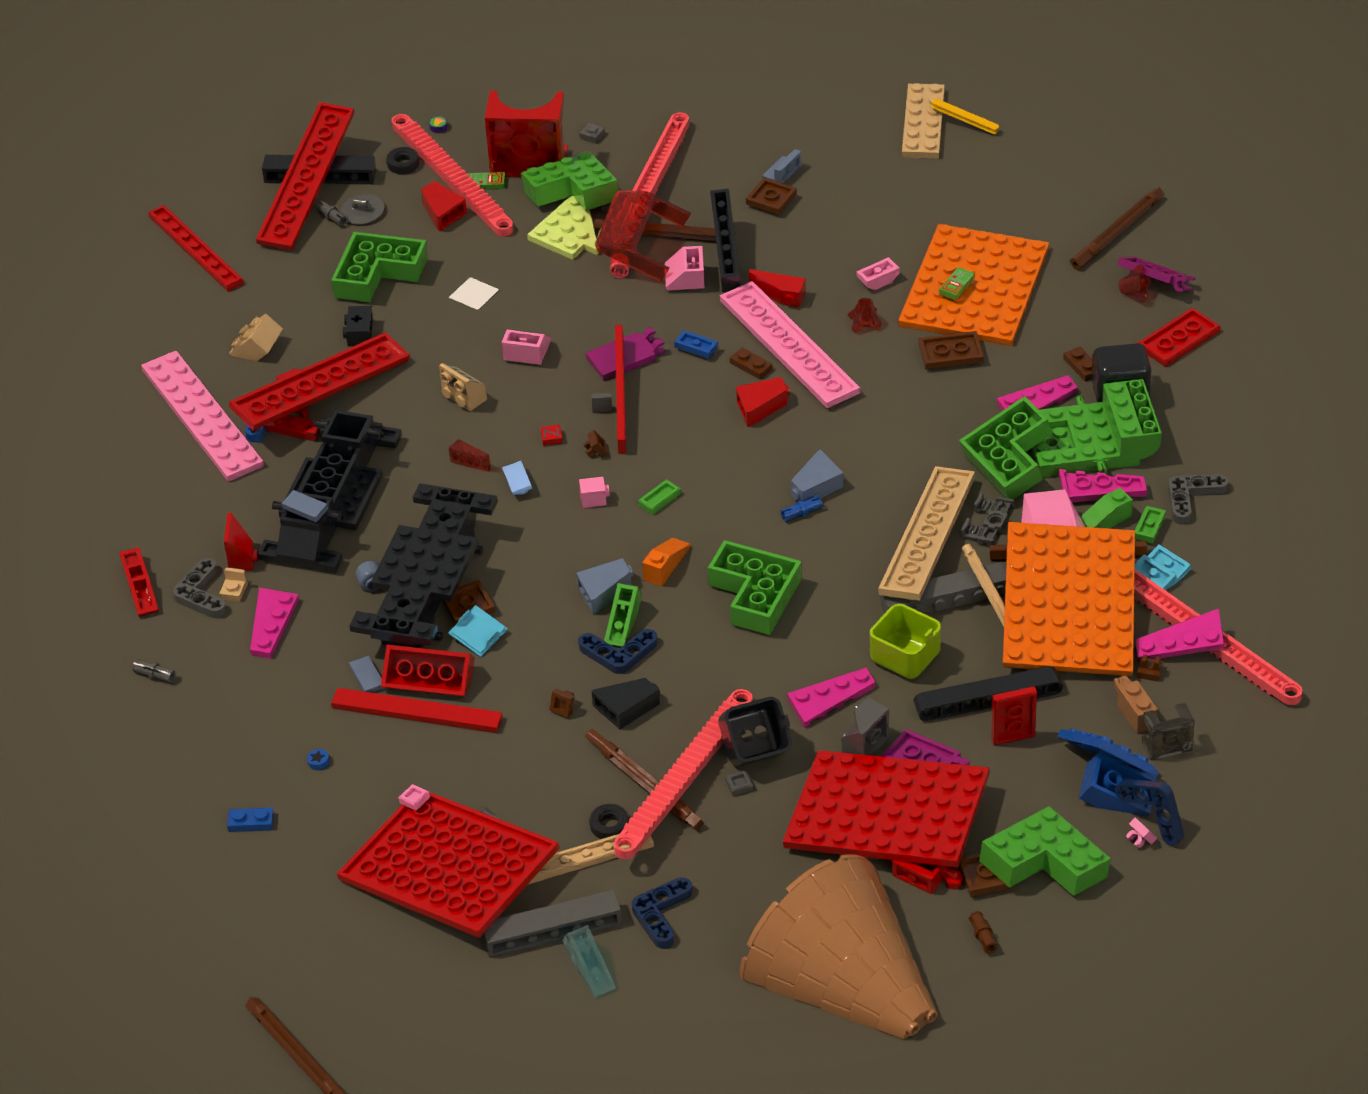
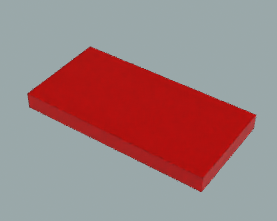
[1138,308,1221,367]

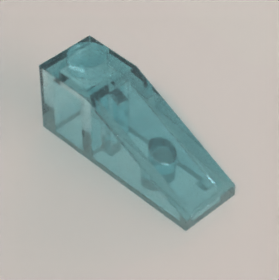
[563,925,616,998]

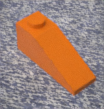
[642,538,691,586]

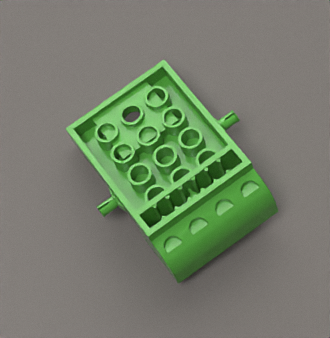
[1031,379,1162,478]

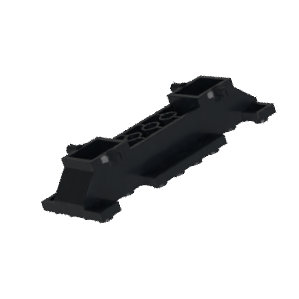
[257,410,402,573]
[349,483,498,648]

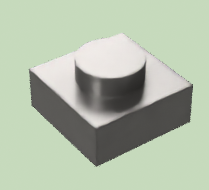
[579,123,605,144]

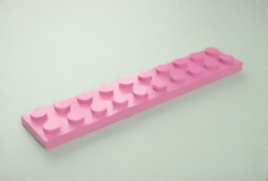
[720,281,860,408]
[141,351,264,482]

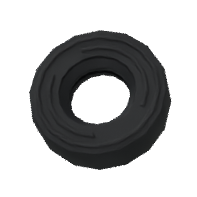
[386,147,420,174]
[589,804,629,839]

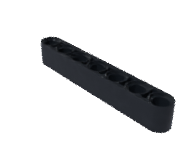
[913,667,1063,721]

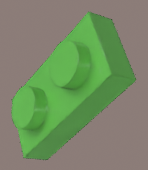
[1135,506,1166,544]

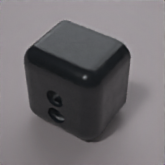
[1091,343,1151,402]
[718,697,792,766]

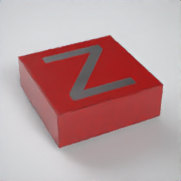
[540,425,563,446]

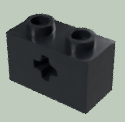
[343,306,373,346]

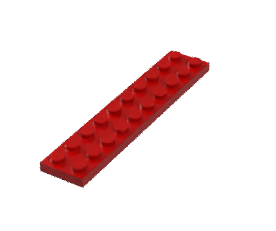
[256,102,355,251]
[229,332,410,431]

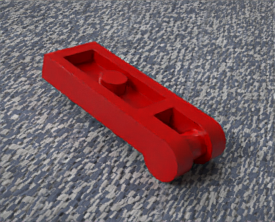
[266,415,320,441]

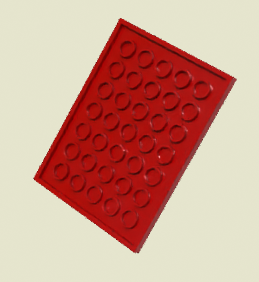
[782,750,990,867]
[337,792,560,938]

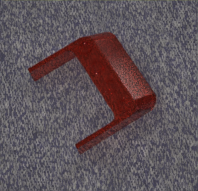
[595,191,691,282]

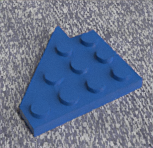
[1057,728,1159,779]

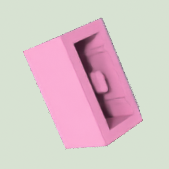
[665,246,705,290]
[502,330,551,365]

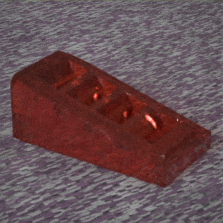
[449,439,491,472]

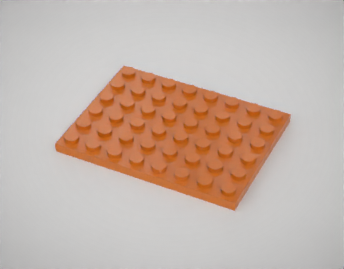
[898,224,1049,346]
[1002,522,1135,676]

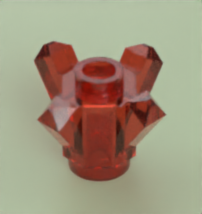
[1119,265,1152,301]
[847,298,882,333]

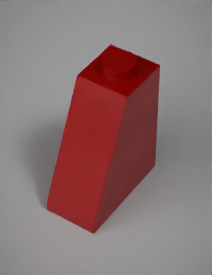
[421,180,467,231]
[736,377,790,427]

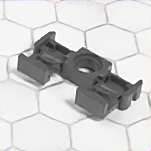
[961,492,1014,548]

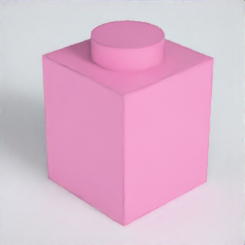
[579,477,610,508]

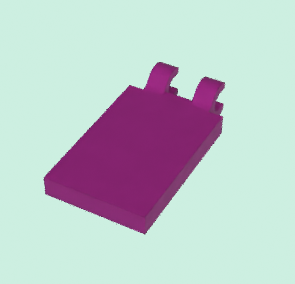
[1117,256,1196,292]
[585,327,665,381]
[881,729,970,765]

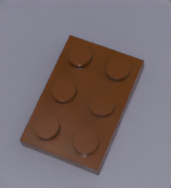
[918,331,984,370]

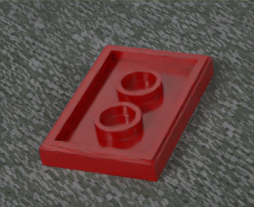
[991,686,1037,746]

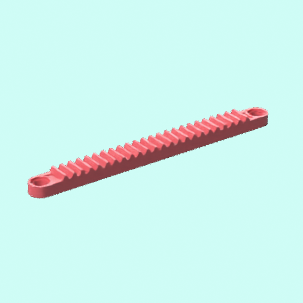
[612,113,689,244]
[392,114,513,237]
[1134,569,1302,705]
[614,689,753,859]

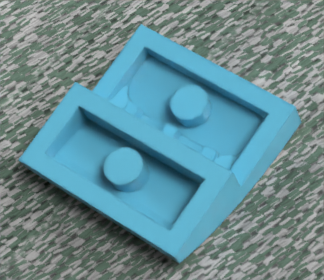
[1134,545,1192,590]

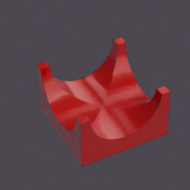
[485,91,569,177]

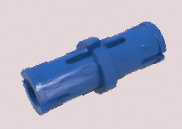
[780,496,823,522]

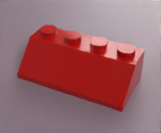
[381,645,475,696]

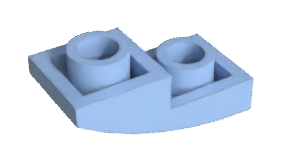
[502,461,532,496]

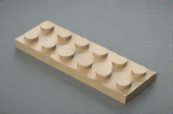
[902,83,944,159]

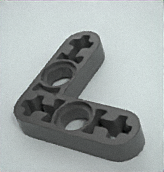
[1168,474,1228,525]
[173,558,226,618]

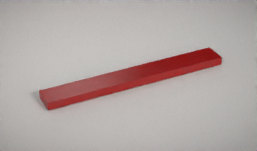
[148,205,244,292]
[615,325,626,454]
[331,688,503,733]

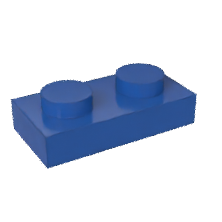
[674,330,718,359]
[227,807,274,832]

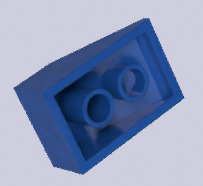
[1079,752,1157,816]

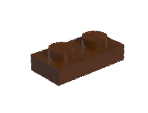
[1063,346,1092,381]
[730,347,773,379]

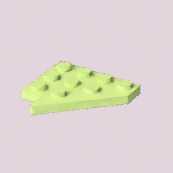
[527,196,599,260]

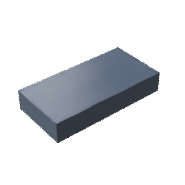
[282,490,328,522]
[349,656,385,693]

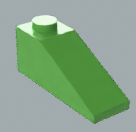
[1080,488,1133,529]
[604,583,642,647]

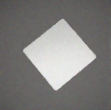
[449,277,499,310]

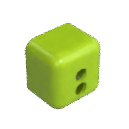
[870,604,941,679]

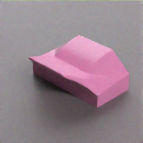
[857,257,899,290]

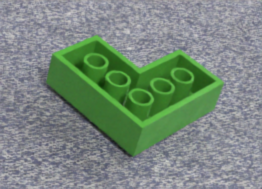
[521,151,620,210]
[331,232,428,302]
[959,396,1052,500]
[708,540,802,635]
[979,806,1111,896]

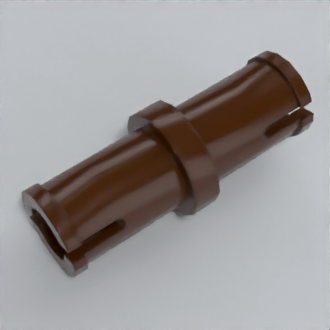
[969,911,998,954]

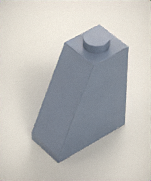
[790,450,844,502]
[576,558,633,615]

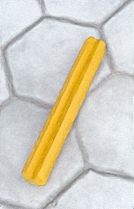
[931,98,999,135]

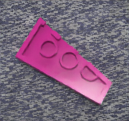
[997,375,1078,411]
[1059,469,1147,503]
[250,588,299,659]
[1136,609,1225,662]
[787,668,875,728]

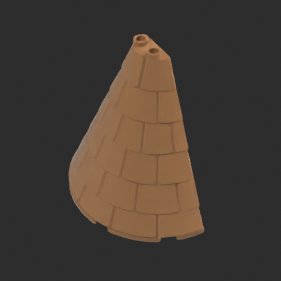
[739,854,938,1040]

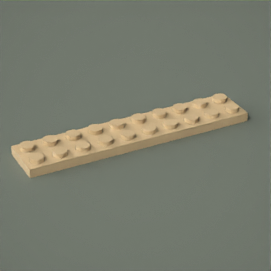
[878,466,975,601]

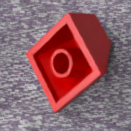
[224,513,258,571]

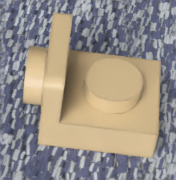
[219,568,248,602]

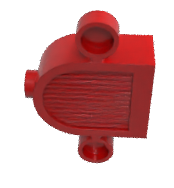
[890,860,963,894]

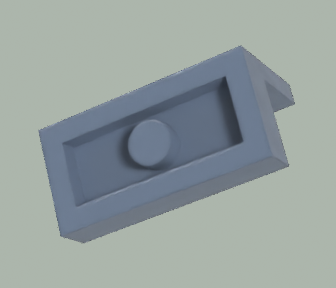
[762,149,801,183]

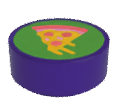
[429,116,448,133]

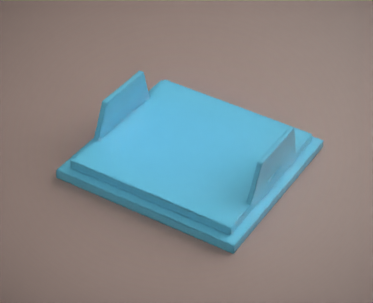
[448,605,508,657]

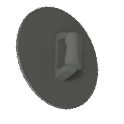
[340,194,385,225]

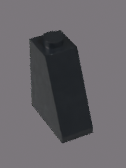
[591,678,660,729]

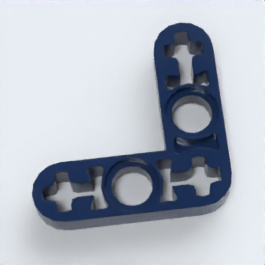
[578,629,658,674]
[1115,779,1184,846]
[632,877,692,949]

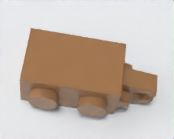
[1114,675,1158,734]

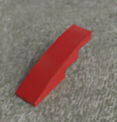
[119,547,159,616]

